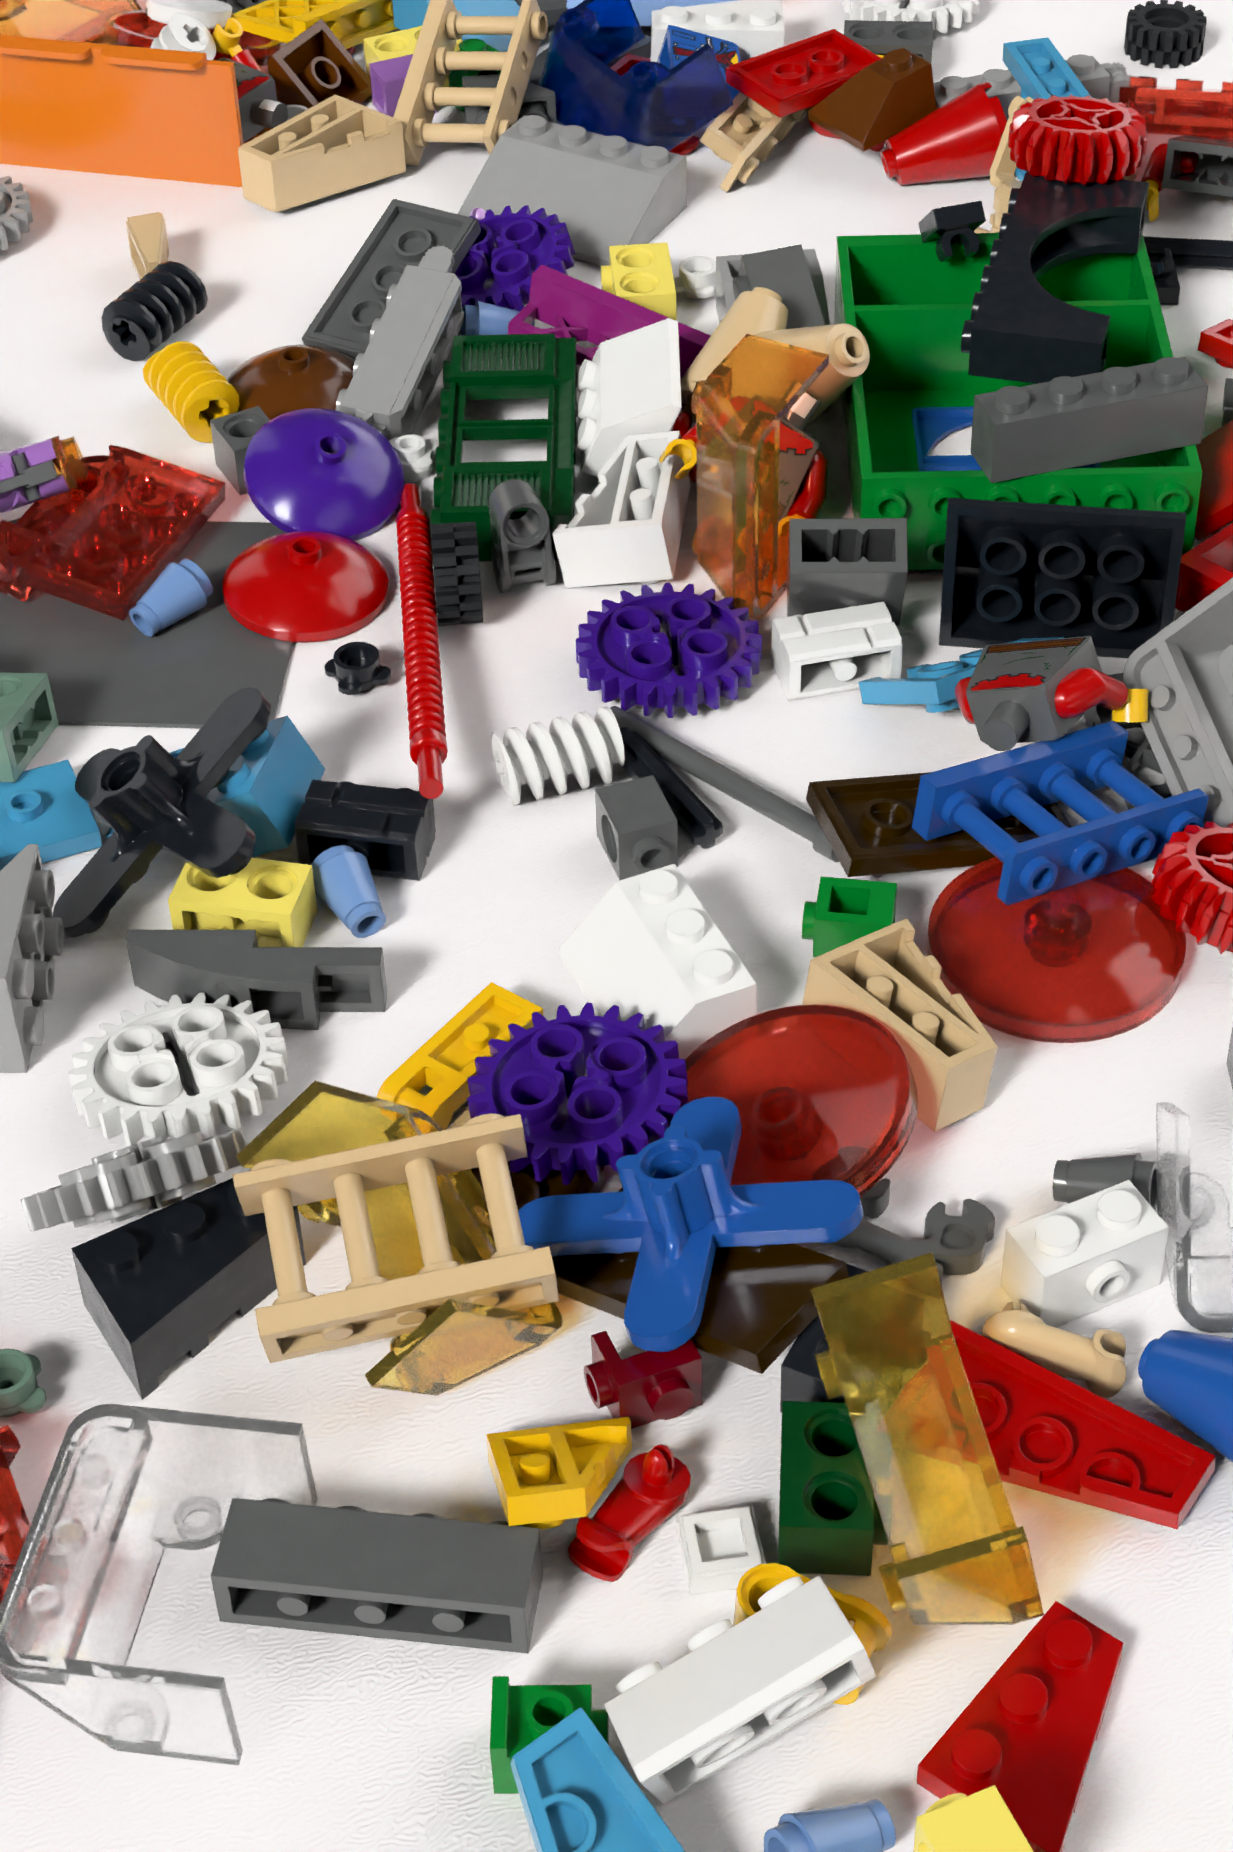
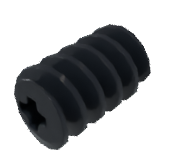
[101,261,208,361]

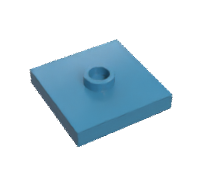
[0,760,102,871]

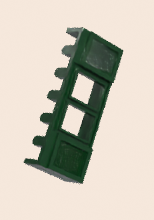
[431,334,577,562]

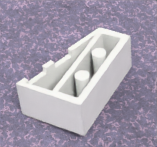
[650,0,785,75]
[552,431,691,588]

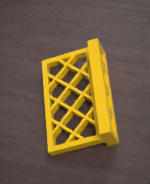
[231,0,397,49]

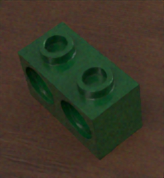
[778,1401,889,1576]

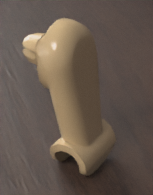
[982,1302,1126,1398]

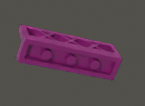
[507,265,711,410]

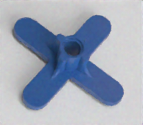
[518,1096,863,1352]

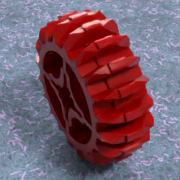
[1008,94,1147,185]
[1151,822,1233,954]

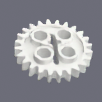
[842,0,981,33]
[68,993,289,1146]

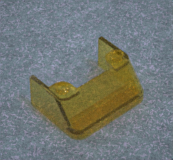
[236,1081,563,1396]
[811,1252,1044,1625]

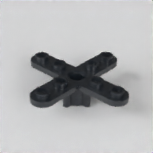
[53,687,271,937]

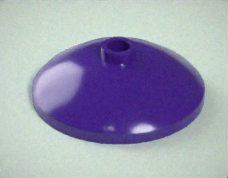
[243,408,404,541]

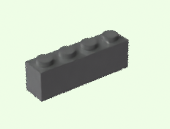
[971,357,1208,483]
[211,1498,543,1654]

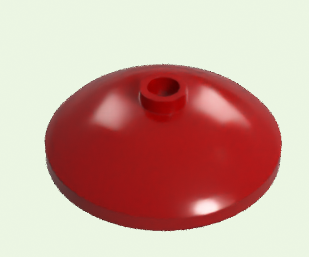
[222,531,389,642]

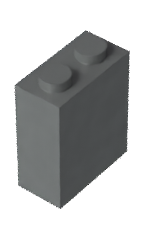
[787,518,908,625]

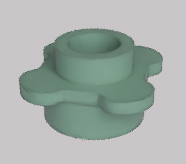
[0,1349,47,1417]

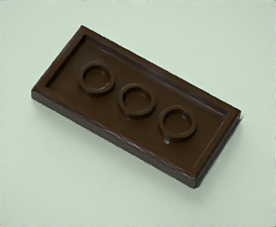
[806,772,1072,877]
[552,1187,850,1374]

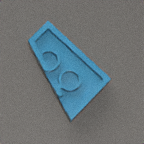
[858,637,1063,713]
[510,1707,685,1852]

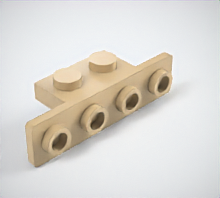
[700,92,809,193]

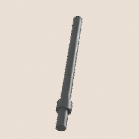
[610,706,883,878]

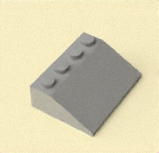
[458,115,687,267]

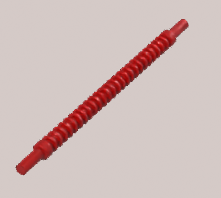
[396,483,448,799]

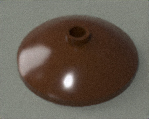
[227,345,355,420]

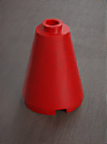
[880,81,1007,185]

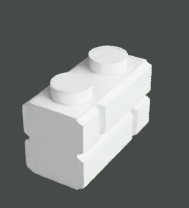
[771,602,903,701]

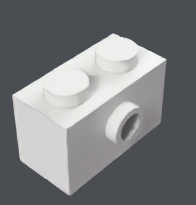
[1001,1180,1169,1327]

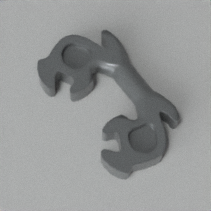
[817,1152,995,1290]

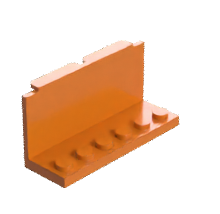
[0,35,271,187]

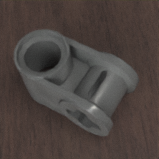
[488,480,556,593]

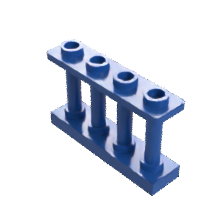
[912,721,1209,905]

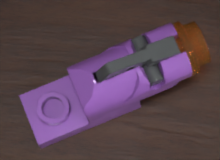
[0,435,89,513]

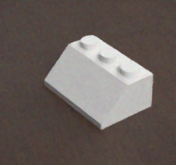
[575,318,682,477]
[559,864,757,1064]
[604,1575,876,1804]

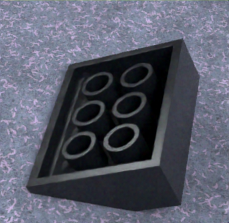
[939,498,1186,658]

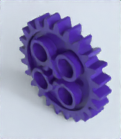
[455,205,576,311]
[576,583,762,718]
[467,1003,689,1185]

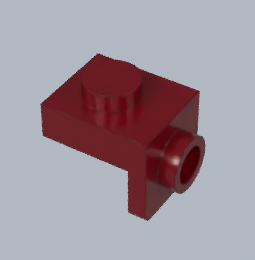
[584,1331,702,1429]

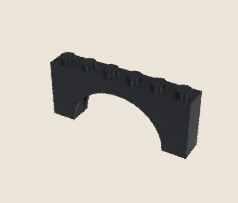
[961,171,1149,384]

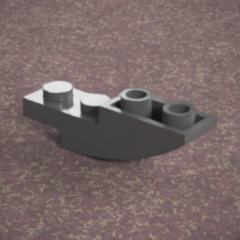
[126,930,387,1030]

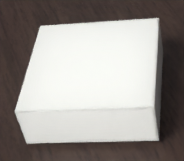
[676,1505,766,1595]

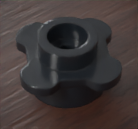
[324,642,391,695]

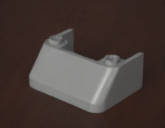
[1123,578,1233,828]

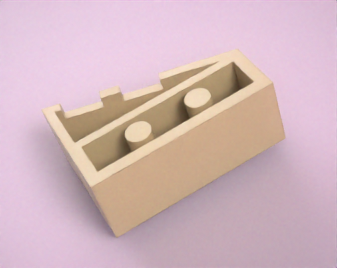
[238,94,406,212]
[799,918,998,1132]

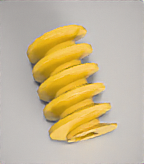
[142,341,239,443]

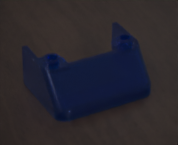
[539,0,734,151]

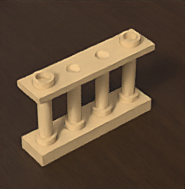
[393,0,548,166]
[232,1114,559,1363]

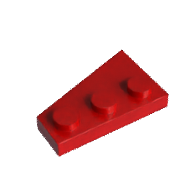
[916,1601,1124,1852]

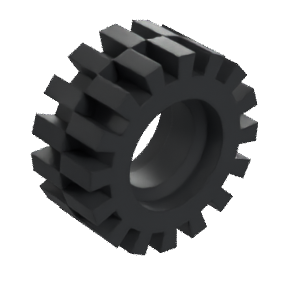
[1124,0,1207,69]
[430,521,483,626]

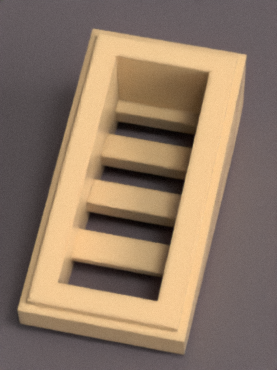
[126,212,169,280]

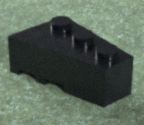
[71,1178,306,1400]

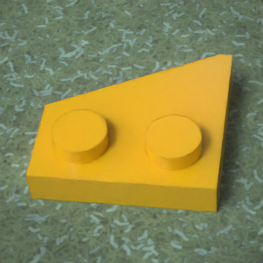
[486,1417,632,1529]

